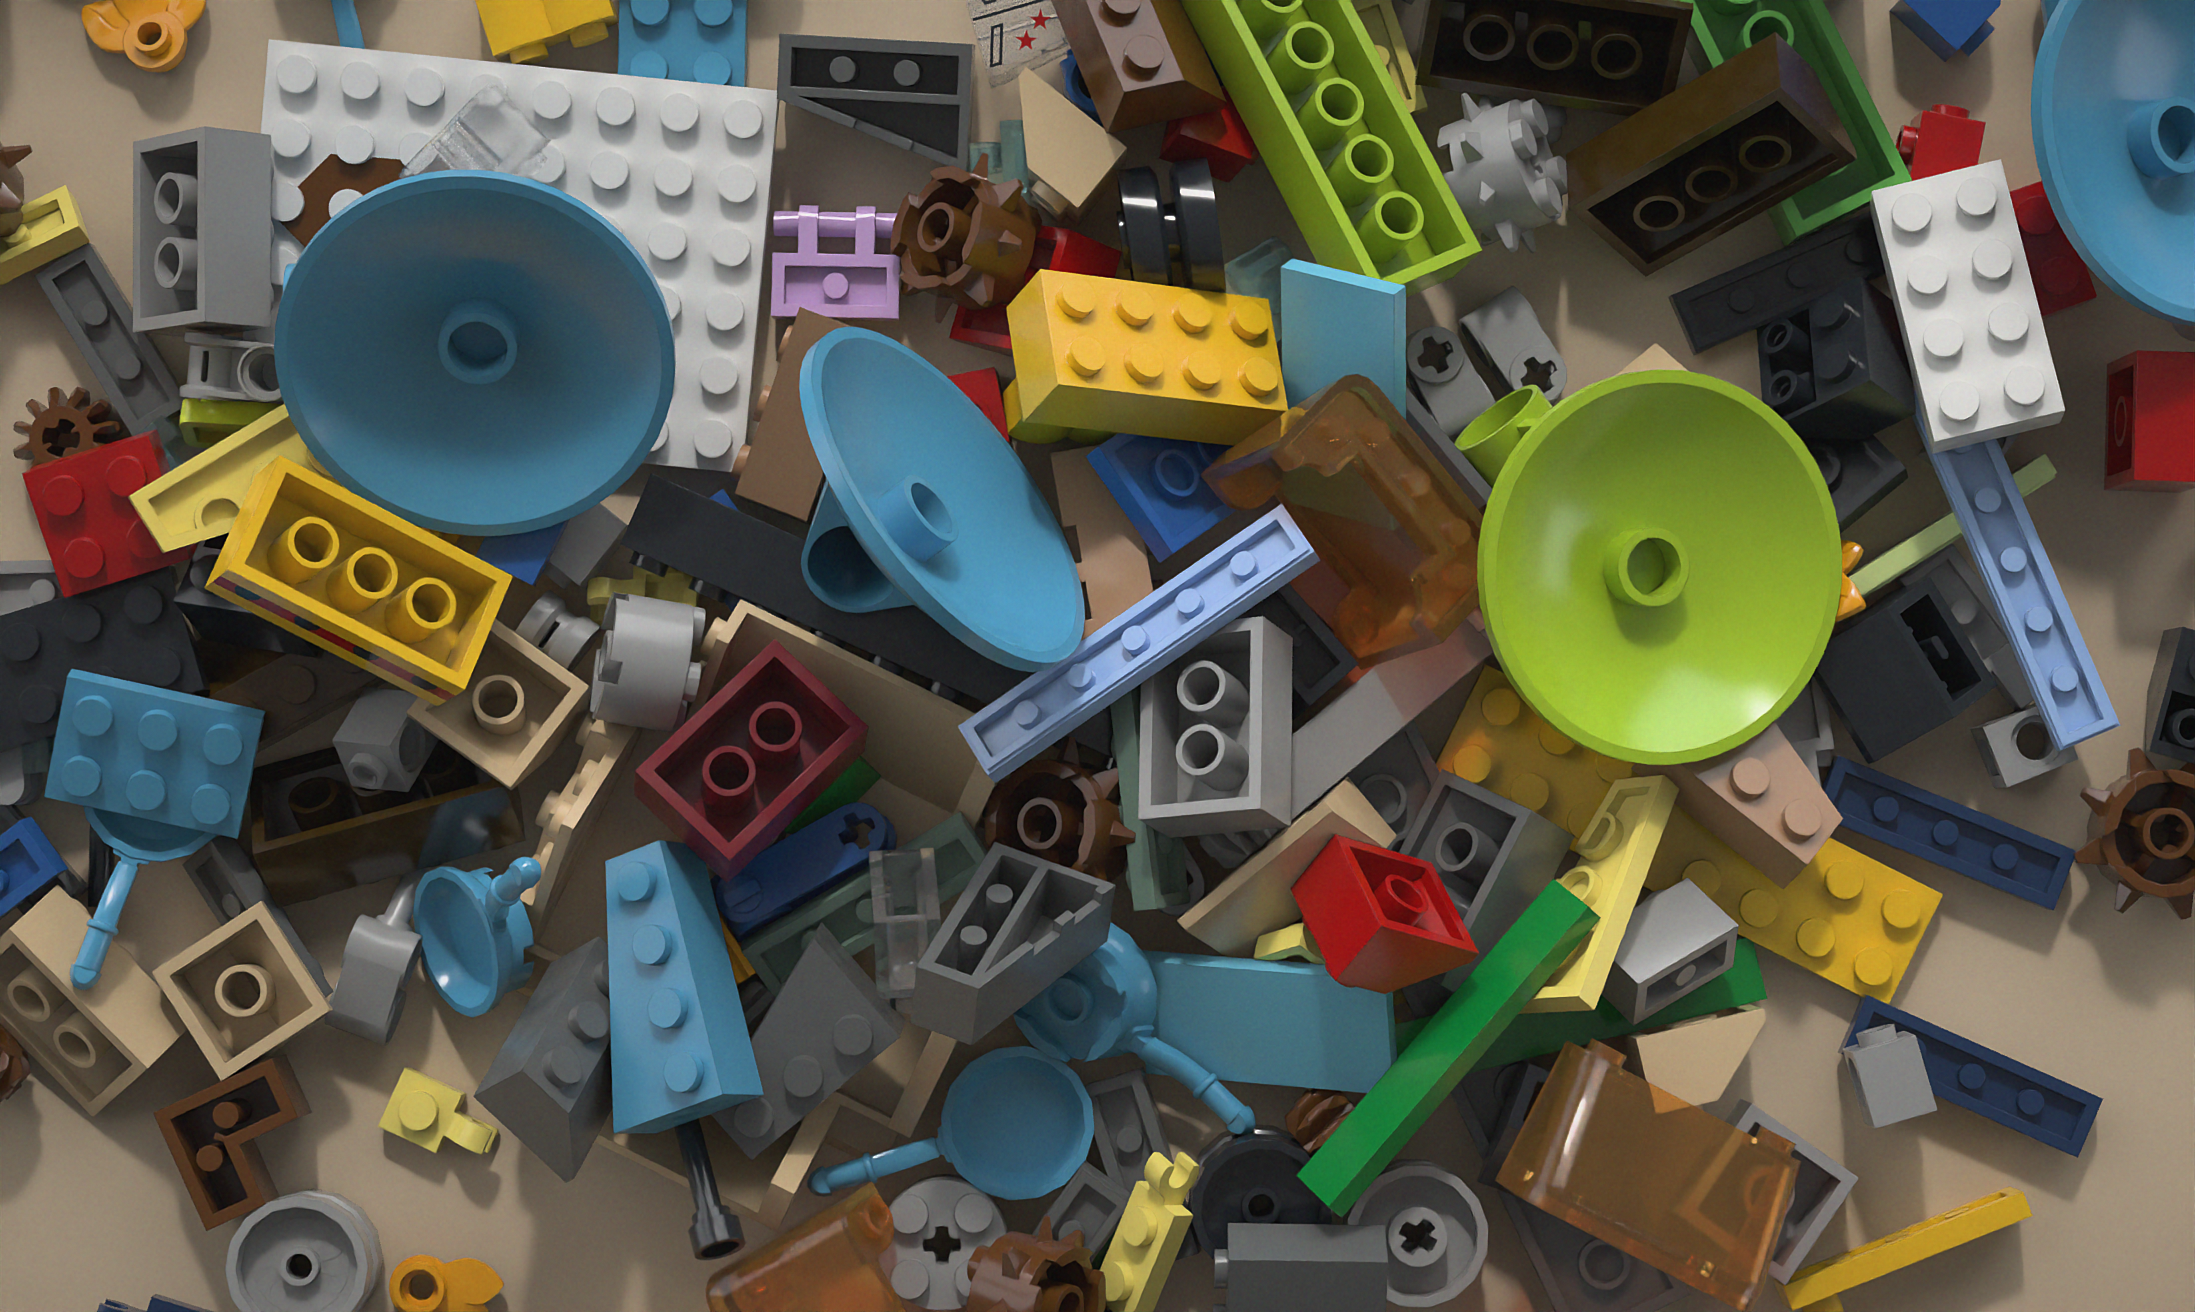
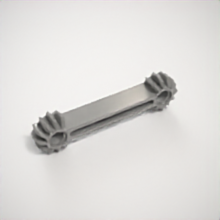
[1197,581,1494,868]

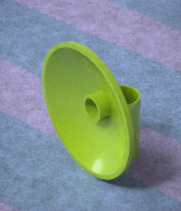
[1455,369,1842,765]

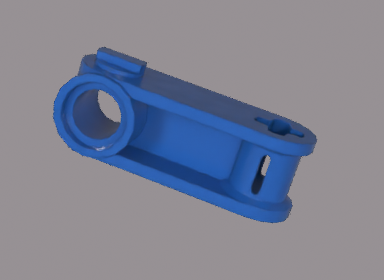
[710,802,897,942]

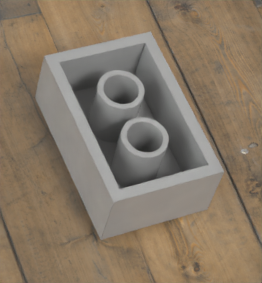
[133,126,274,337]
[1138,616,1293,838]

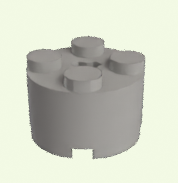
[590,592,706,732]
[877,1174,1008,1311]

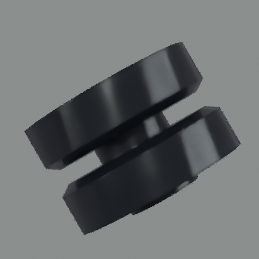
[1116,157,1226,293]
[1186,1124,1332,1260]

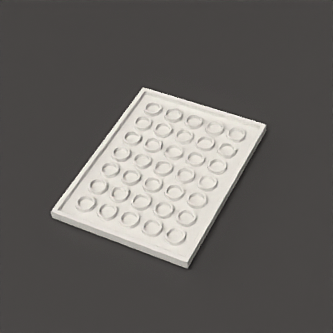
[238,39,780,472]

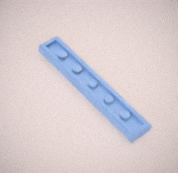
[1912,390,2121,751]
[958,504,1320,783]

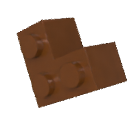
[153,1054,312,1231]

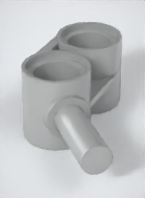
[324,868,429,1046]

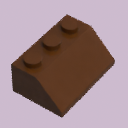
[1051,0,1227,134]

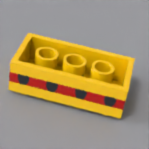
[205,455,513,706]

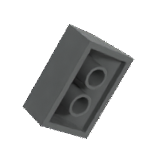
[1398,769,1575,992]
[473,936,613,1183]

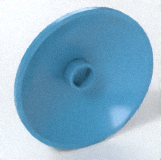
[2031,0,2195,326]
[274,170,676,536]
[799,327,1085,672]

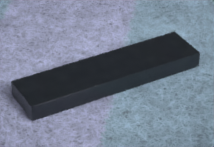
[1669,211,1886,356]

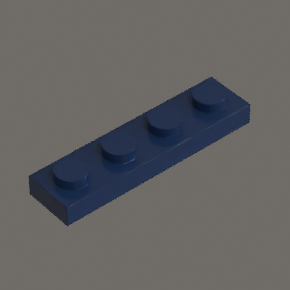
[1822,755,2076,910]
[1838,995,2103,1158]

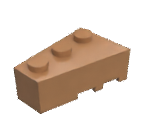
[730,307,852,526]
[1050,444,1164,640]
[1631,722,1843,889]

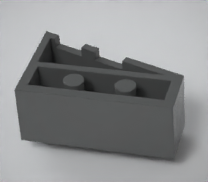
[777,34,976,172]
[910,842,1116,1045]
[711,922,906,1160]

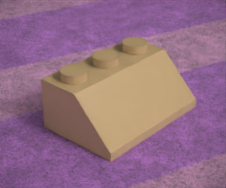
[1177,776,1397,958]
[0,884,188,1117]

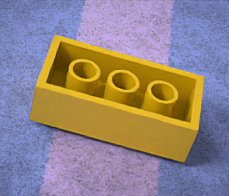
[1006,269,1289,448]

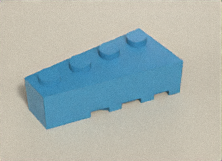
[605,840,764,1133]

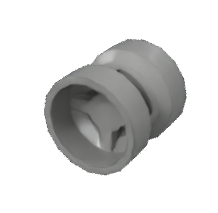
[515,590,601,672]

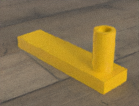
[1773,1186,2033,1312]

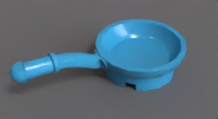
[70,806,218,990]
[413,857,541,1018]
[1013,922,1256,1135]
[807,1046,1095,1200]

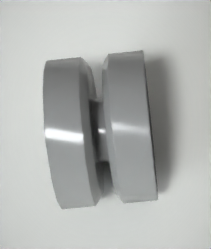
[1342,1159,1488,1308]
[225,1189,383,1312]

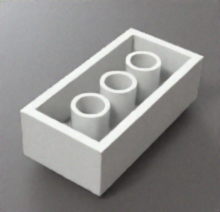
[1870,159,2065,454]

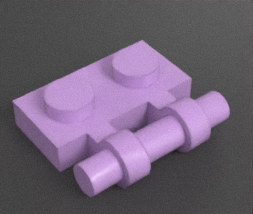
[771,205,901,321]

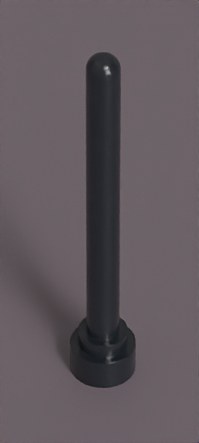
[674,1118,746,1260]

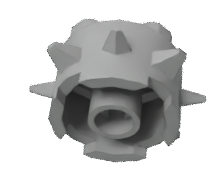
[1437,93,1568,253]

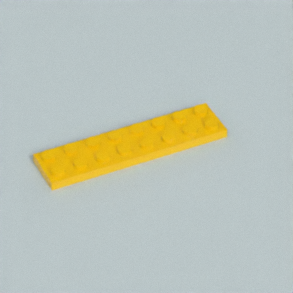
[1435,664,1943,1004]

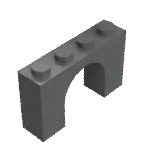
[1212,1223,1388,1312]

